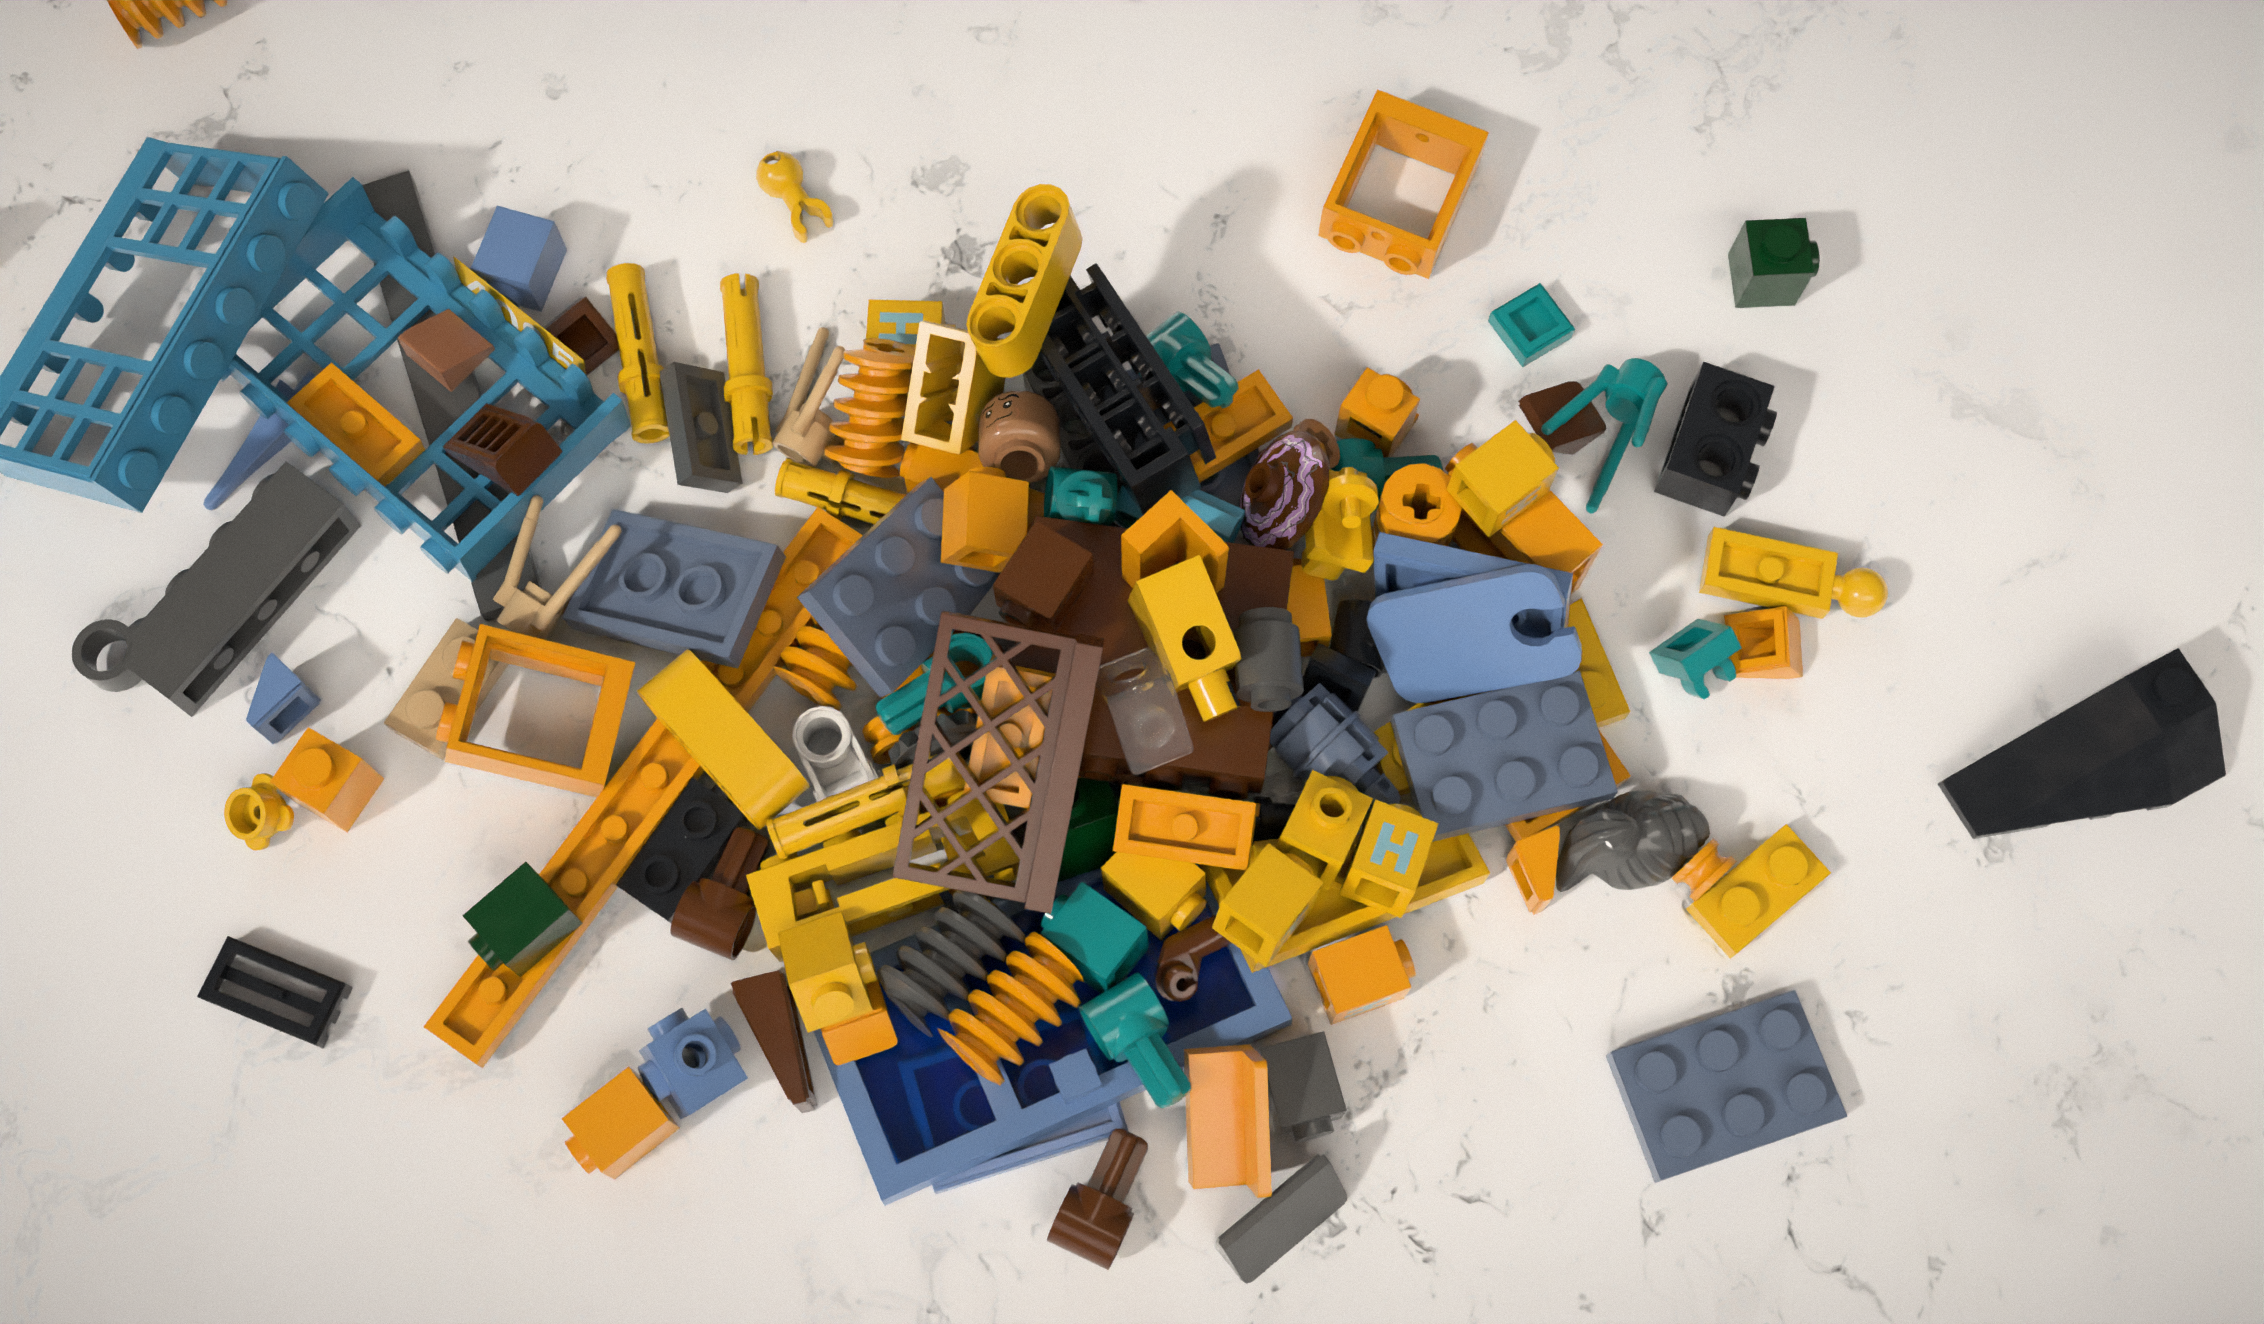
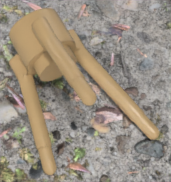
[772,327,845,467]
[493,495,622,640]

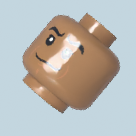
[978,391,1060,484]

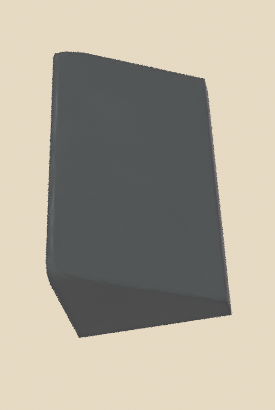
[1215,1154,1347,1284]

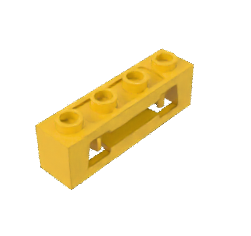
[746,790,1020,962]

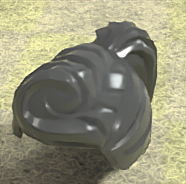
[1556,790,1710,892]

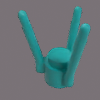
[1541,358,1668,514]

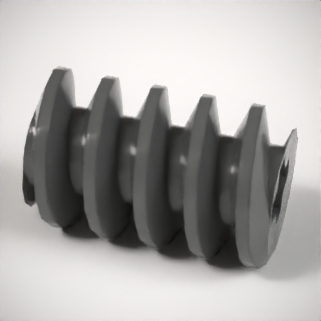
[877,890,1026,1037]

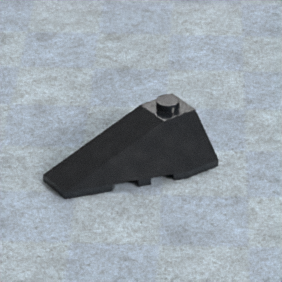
[1938,648,2226,839]

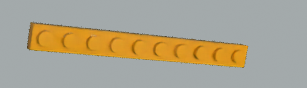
[423,507,863,1068]

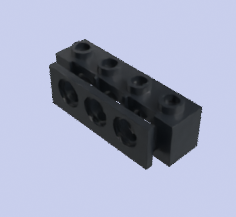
[1039,263,1216,515]

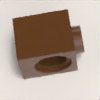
[993,520,1094,632]

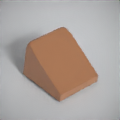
[397,309,495,392]

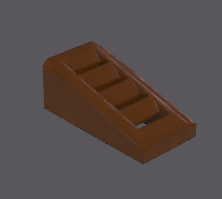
[442,403,563,496]
[730,970,817,1113]

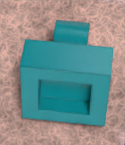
[1649,618,1742,700]

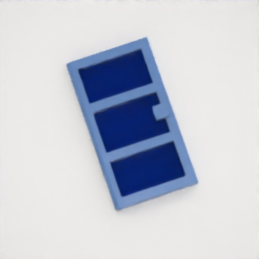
[814,863,1292,1206]

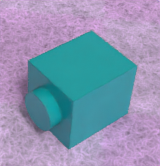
[1041,882,1149,994]

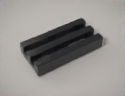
[197,936,353,1049]

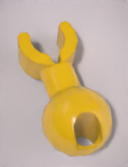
[756,151,833,243]

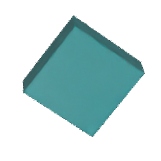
[1488,283,1575,367]

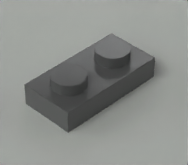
[660,362,743,493]

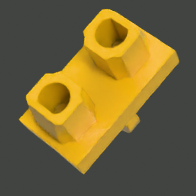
[1301,467,1379,581]

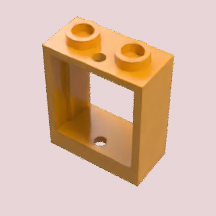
[1318,89,1489,279]
[1445,434,1603,595]
[436,624,635,797]

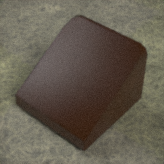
[543,296,619,375]
[1518,381,1607,455]

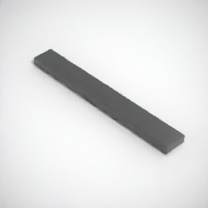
[362,170,542,622]

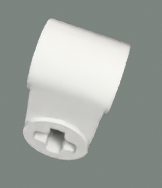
[792,706,878,802]

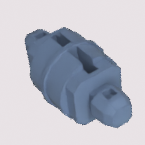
[1269,683,1401,815]

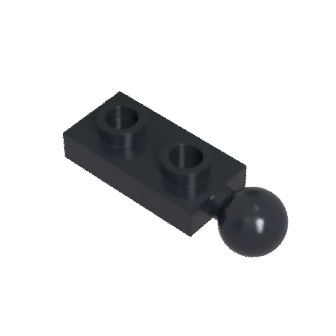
[616,778,748,923]

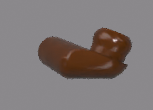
[1154,914,1232,1002]

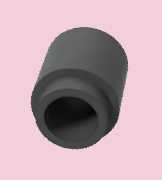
[1233,607,1304,712]

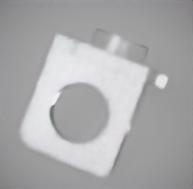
[1096,648,1194,775]

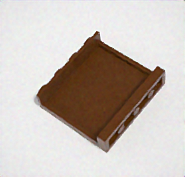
[1012,516,1294,800]

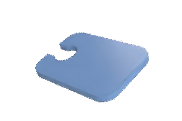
[1367,564,1582,703]

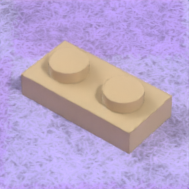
[384,618,509,760]

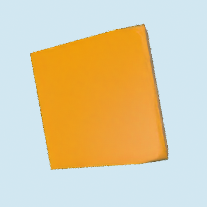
[1724,606,1803,679]
[1505,825,1560,915]
[821,977,898,1065]

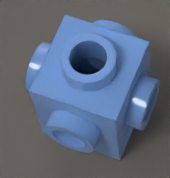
[637,1007,748,1120]

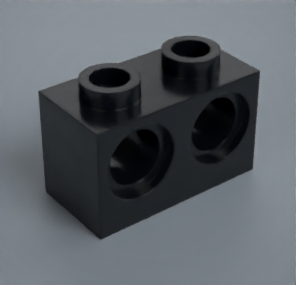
[1654,361,1777,517]

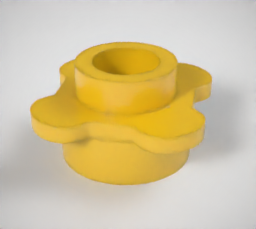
[224,773,294,851]

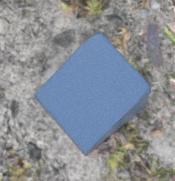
[246,653,321,744]

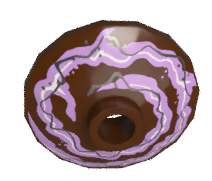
[1239,431,1330,550]

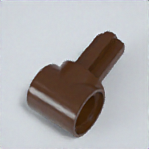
[670,827,769,960]
[1046,1128,1148,1271]

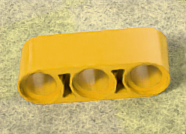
[966,184,1083,378]
[637,649,810,830]

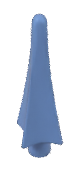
[203,371,316,511]

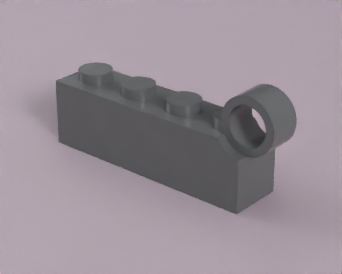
[71,461,362,717]

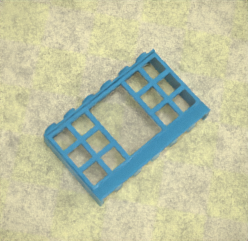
[0,137,329,513]
[220,177,631,582]

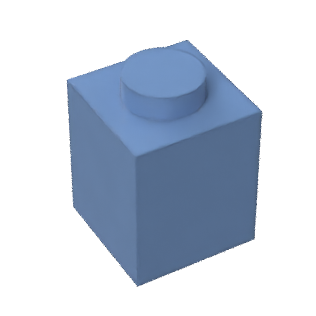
[470,205,567,312]

